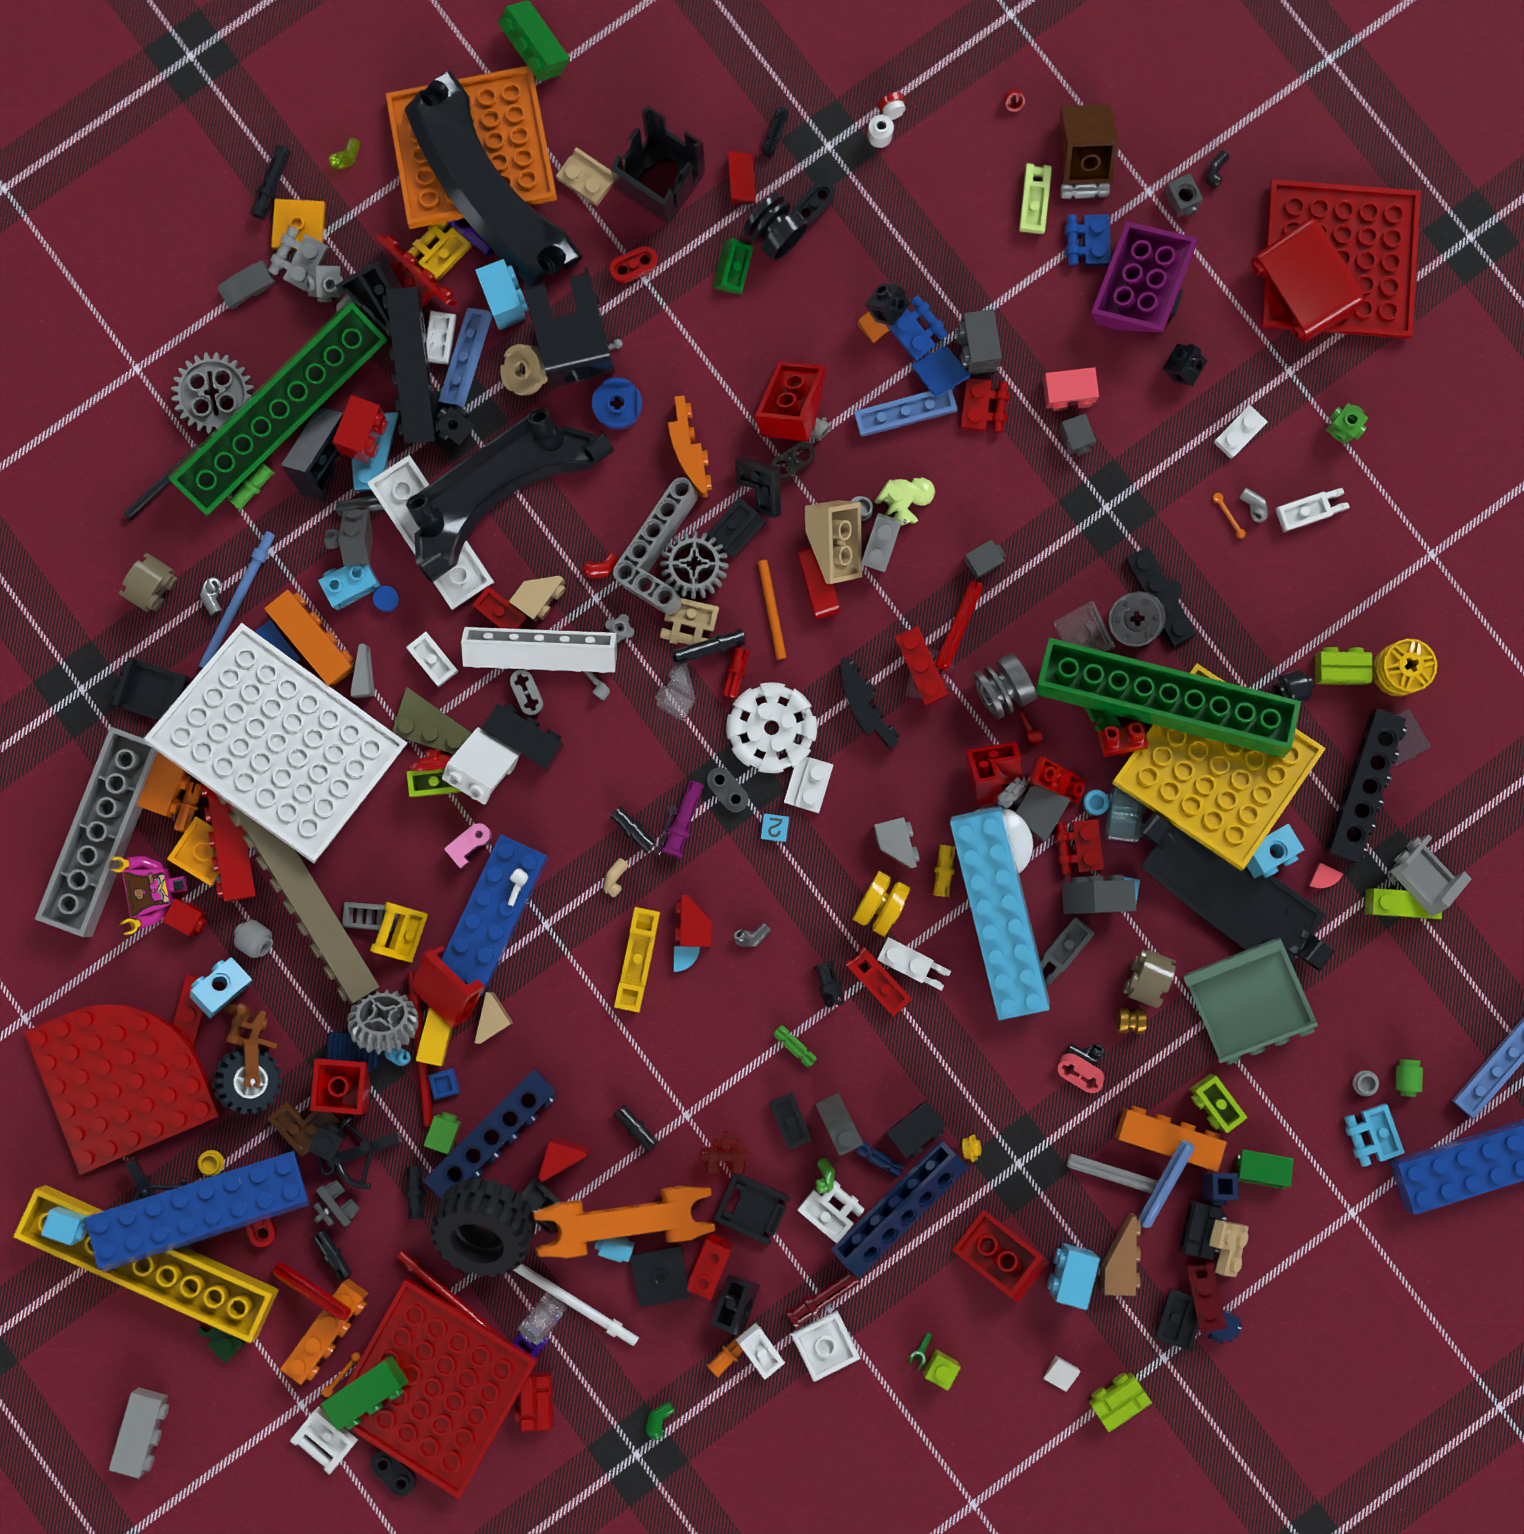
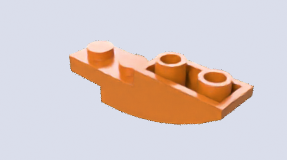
[668,395,712,498]

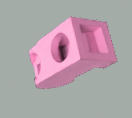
[444,823,492,869]

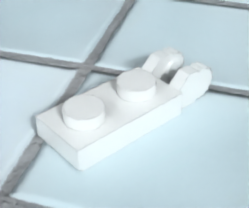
[1275,488,1350,532]
[877,937,951,991]

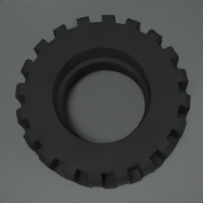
[430,1178,536,1277]

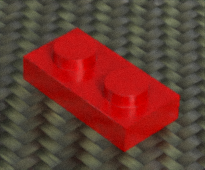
[472,586,528,629]

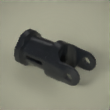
[813,960,845,1008]

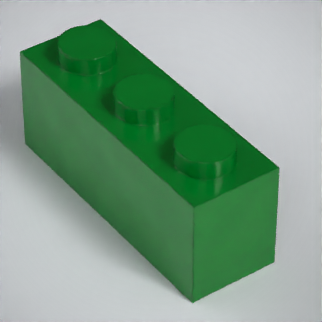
[497,0,570,82]
[321,1356,409,1431]

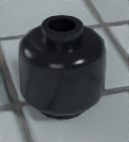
[1274,670,1314,703]

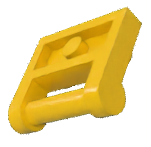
[370,901,428,963]

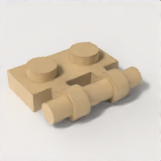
[660,596,719,645]

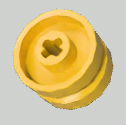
[852,871,910,937]

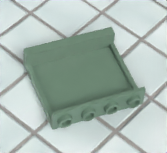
[1183,937,1318,1065]

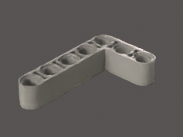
[613,478,698,614]

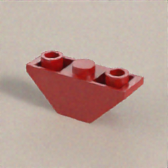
[1027,756,1087,804]

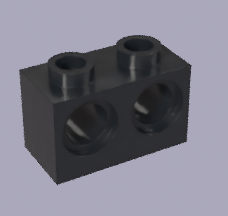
[519,1178,561,1235]

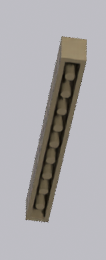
[215,793,379,1005]

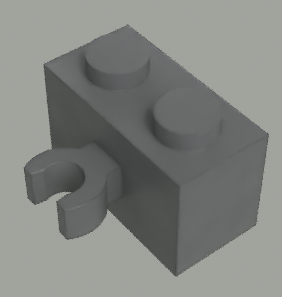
[324,509,373,566]

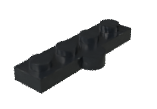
[1125,546,1196,647]

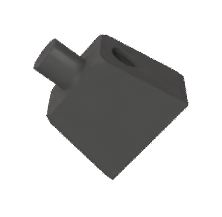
[1012,785,1070,842]

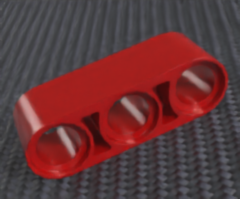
[797,546,840,619]

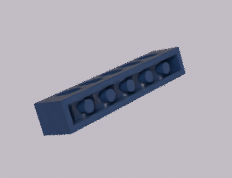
[423,1068,557,1199]
[831,1140,969,1278]

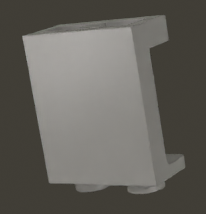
[1390,834,1471,917]

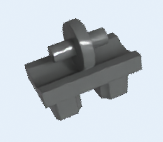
[313,1180,360,1227]

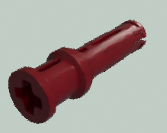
[785,1270,860,1330]

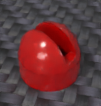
[1004,89,1025,112]

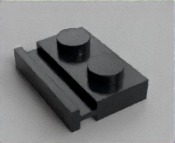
[707,497,767,560]
[1154,1287,1199,1351]

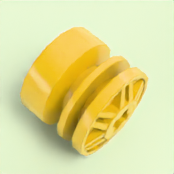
[1372,639,1437,697]

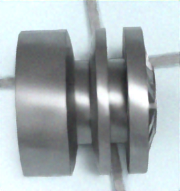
[1108,591,1166,647]
[973,653,1037,720]

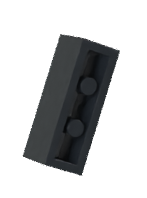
[482,703,564,771]

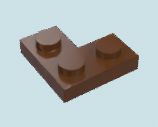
[268,1101,342,1157]

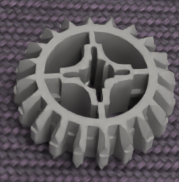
[660,531,728,599]
[348,989,418,1055]

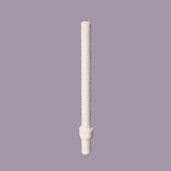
[513,1263,639,1346]

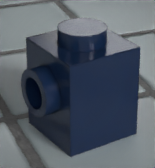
[1201,1173,1238,1206]
[1207,1309,1242,1344]

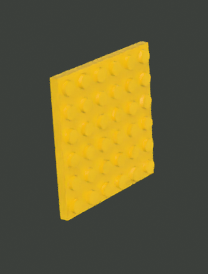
[1112,663,1326,871]

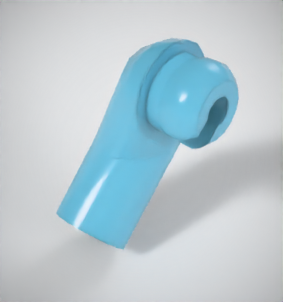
[384,1048,411,1066]

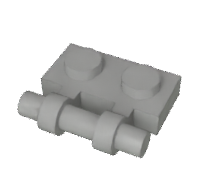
[268,226,329,291]

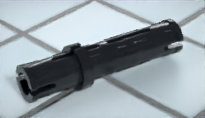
[250,145,291,220]
[671,629,746,666]

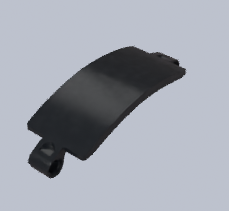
[1139,811,1335,971]

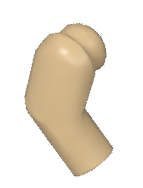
[603,858,629,897]

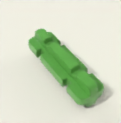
[773,1025,816,1068]

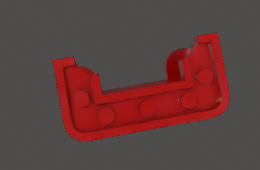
[1250,218,1365,344]

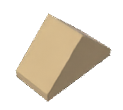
[475,992,513,1044]

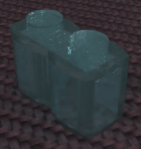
[1105,788,1147,843]

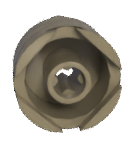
[119,553,178,612]
[1123,949,1176,1008]

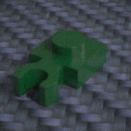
[197,1326,246,1363]

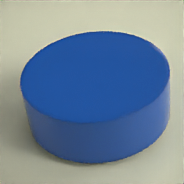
[373,586,399,612]

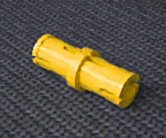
[933,845,956,897]

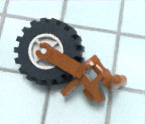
[211,1003,283,1114]

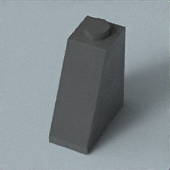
[815,1093,864,1156]

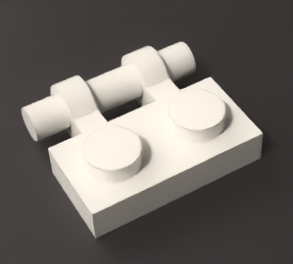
[797,1178,865,1243]

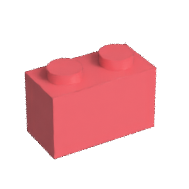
[1042,367,1099,411]

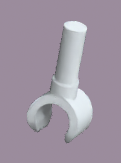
[508,868,528,906]

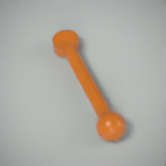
[1212,493,1246,539]
[322,1352,361,1397]

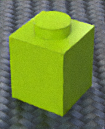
[923,1349,961,1390]

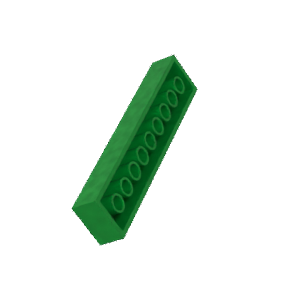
[168,301,388,516]
[1035,638,1301,758]

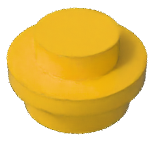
[198,1150,224,1176]

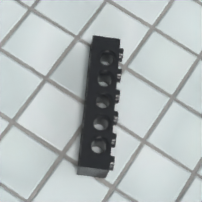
[1324,709,1407,864]

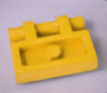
[408,222,472,282]

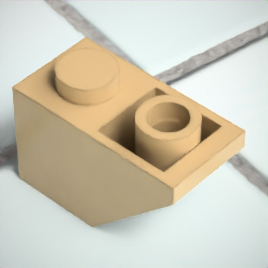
[509,576,566,623]

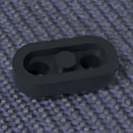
[794,181,835,226]
[371,1449,416,1496]

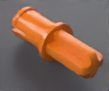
[174,781,202,833]
[707,1330,745,1378]

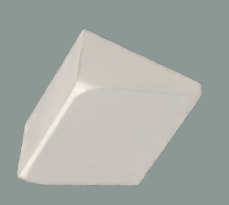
[1043,1355,1080,1392]

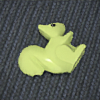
[874,477,935,526]

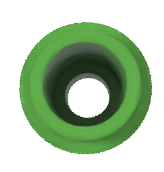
[1395,1059,1423,1097]

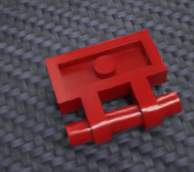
[960,378,1010,433]
[1054,819,1104,874]

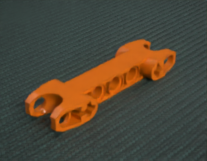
[532,1185,715,1258]

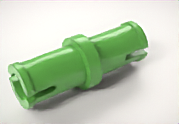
[229,462,274,510]

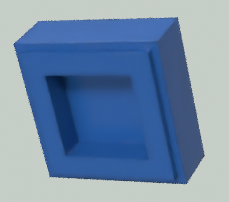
[428,1068,460,1100]

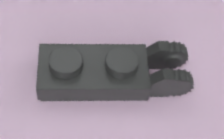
[1040,917,1095,986]

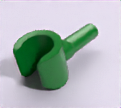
[907,1333,932,1371]

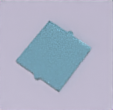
[1378,708,1431,767]

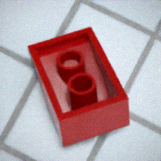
[755,361,826,442]
[952,1209,1050,1303]

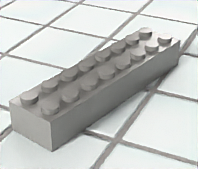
[35,727,158,937]

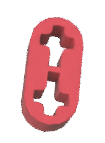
[1058,1053,1105,1093]

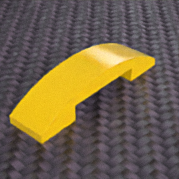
[614,907,660,1012]

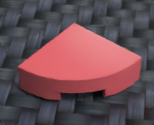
[1308,863,1343,888]

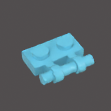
[1344,1103,1405,1167]

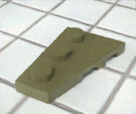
[392,687,472,754]

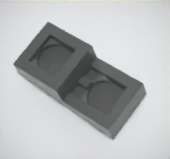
[217,261,276,309]

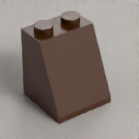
[1059,104,1118,184]

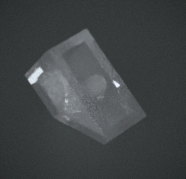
[518,1292,567,1346]

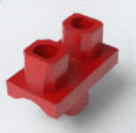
[1097,722,1149,757]

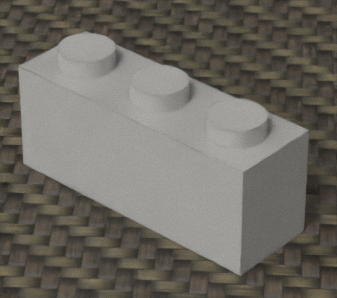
[109,1387,169,1478]

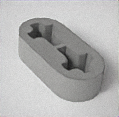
[510,669,544,716]

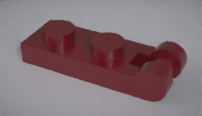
[1186,1259,1226,1333]

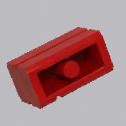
[515,1372,554,1431]

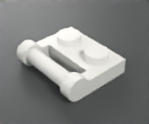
[290,1406,358,1475]

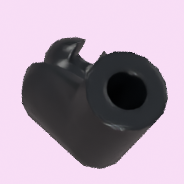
[1205,150,1230,188]
[1065,1043,1105,1064]

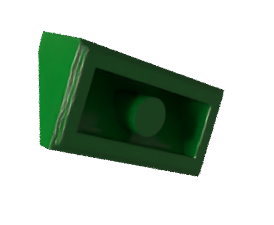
[713,238,753,295]

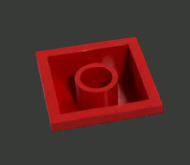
[310,1058,370,1115]

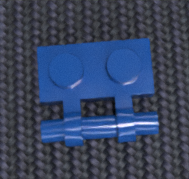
[1065,214,1111,267]
[886,295,949,362]

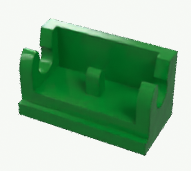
[1235,1150,1294,1189]

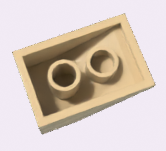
[805,500,862,584]

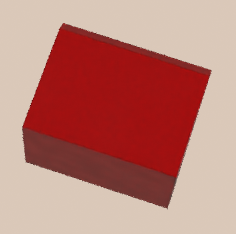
[539,1137,591,1182]

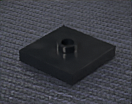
[630,1245,690,1308]

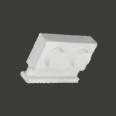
[784,757,833,814]

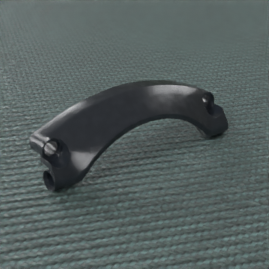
[404,71,583,286]

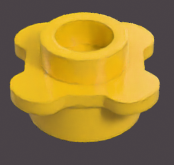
[962,1135,981,1162]

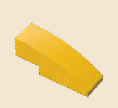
[416,1007,453,1066]

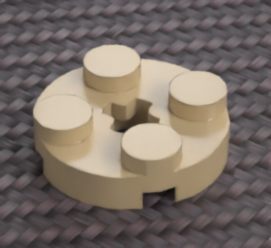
[500,344,548,395]

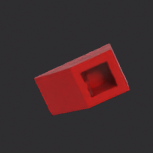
[676,895,712,947]

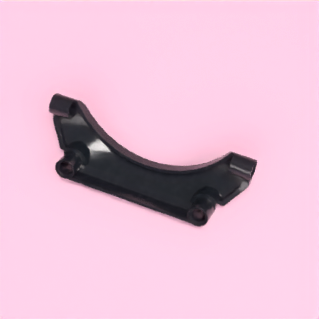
[406,407,614,583]

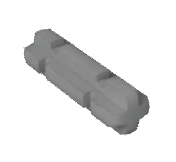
[1060,183,1110,199]
[997,778,1027,808]

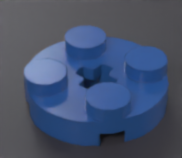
[592,378,642,429]

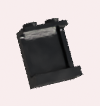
[112,657,193,720]

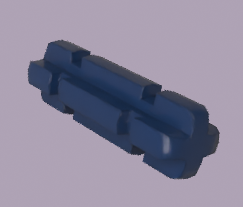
[855,1141,904,1177]

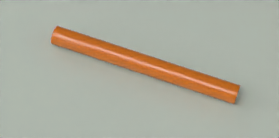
[758,560,787,660]

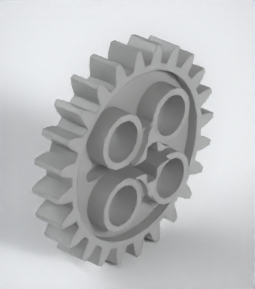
[171,352,255,435]

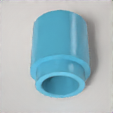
[594,1236,634,1263]

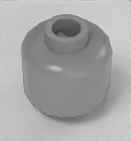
[234,920,273,958]

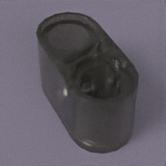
[771,442,815,483]

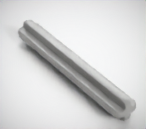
[1067,1154,1158,1193]

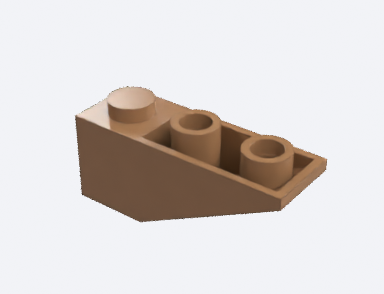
[1101,1213,1141,1296]

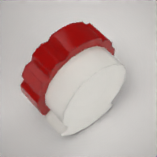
[877,92,906,120]

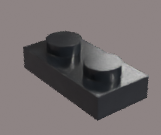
[769,1092,812,1150]

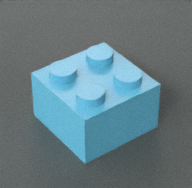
[475,259,529,330]
[1047,1243,1100,1310]

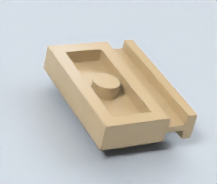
[556,147,613,207]

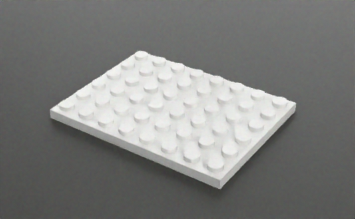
[144,623,407,863]

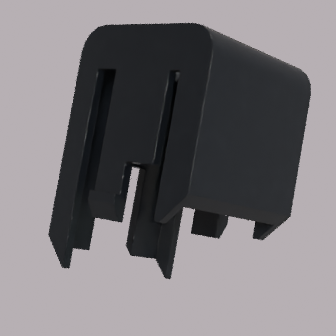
[611,106,705,224]
[524,267,615,388]

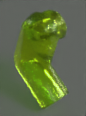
[328,138,361,169]

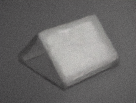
[1053,601,1115,652]

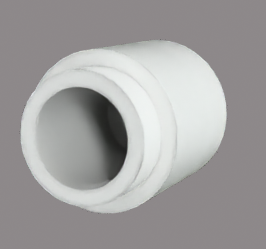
[868,115,894,148]

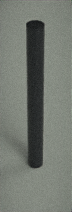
[123,444,199,520]

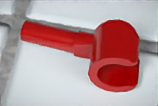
[1019,711,1043,745]

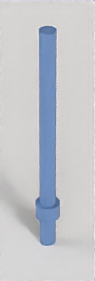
[198,531,275,668]

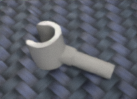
[584,671,610,701]

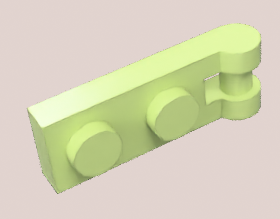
[1019,163,1052,234]

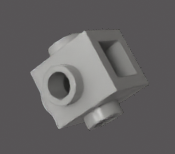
[305,265,343,302]

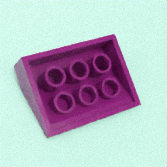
[1091,221,1198,333]

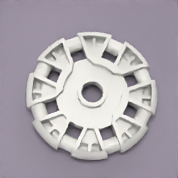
[726,682,817,773]

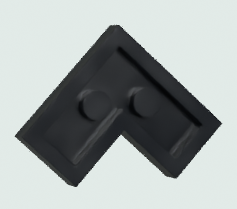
[735,457,781,518]

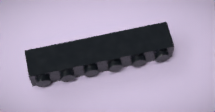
[383,286,438,444]

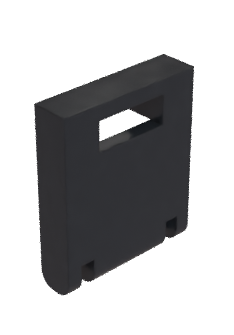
[714,1171,791,1245]

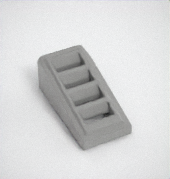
[350,644,375,698]
[342,902,398,931]

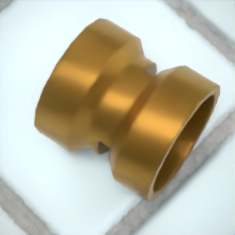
[1117,1008,1147,1034]

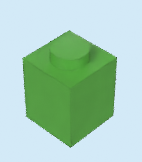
[424,1112,462,1154]

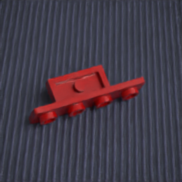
[375,234,458,309]

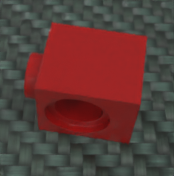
[162,899,208,936]

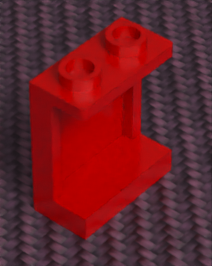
[410,945,485,1029]
[687,1233,732,1300]

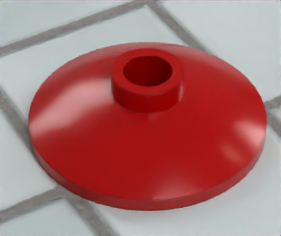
[408,749,453,771]

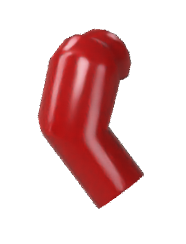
[582,552,619,579]

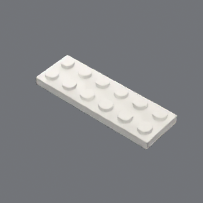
[367,455,495,610]

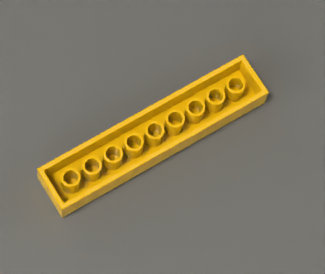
[13,1185,279,1343]

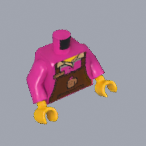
[110,856,187,935]

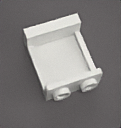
[442,727,521,804]

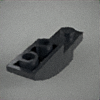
[840,657,900,751]

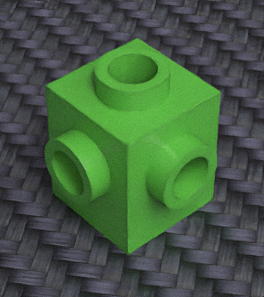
[1326,403,1368,444]

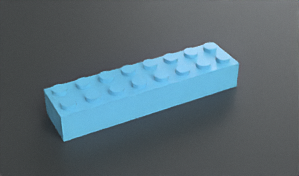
[950,806,1050,1020]

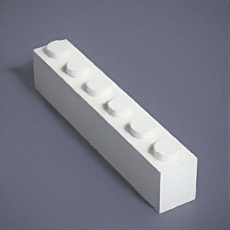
[461,627,617,673]

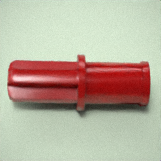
[723,647,750,699]

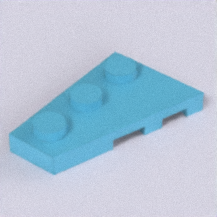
[352,412,400,492]

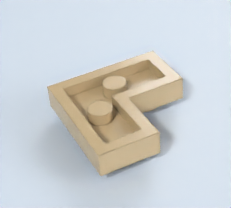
[1209,1220,1249,1277]

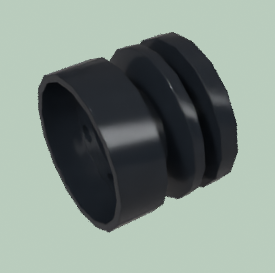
[743,192,809,261]

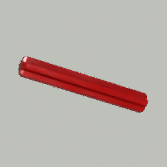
[936,580,983,671]
[272,1262,352,1321]

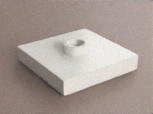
[791,1310,860,1382]

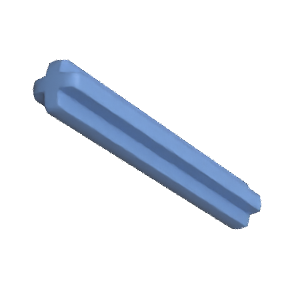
[1137,1140,1194,1228]

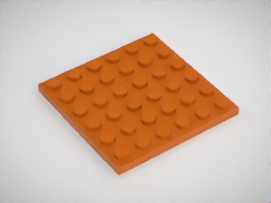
[386,66,557,229]

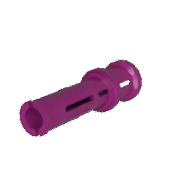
[661,780,704,858]

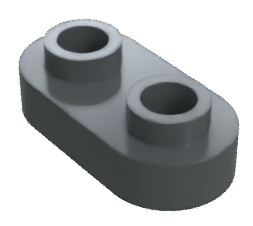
[707,767,748,813]

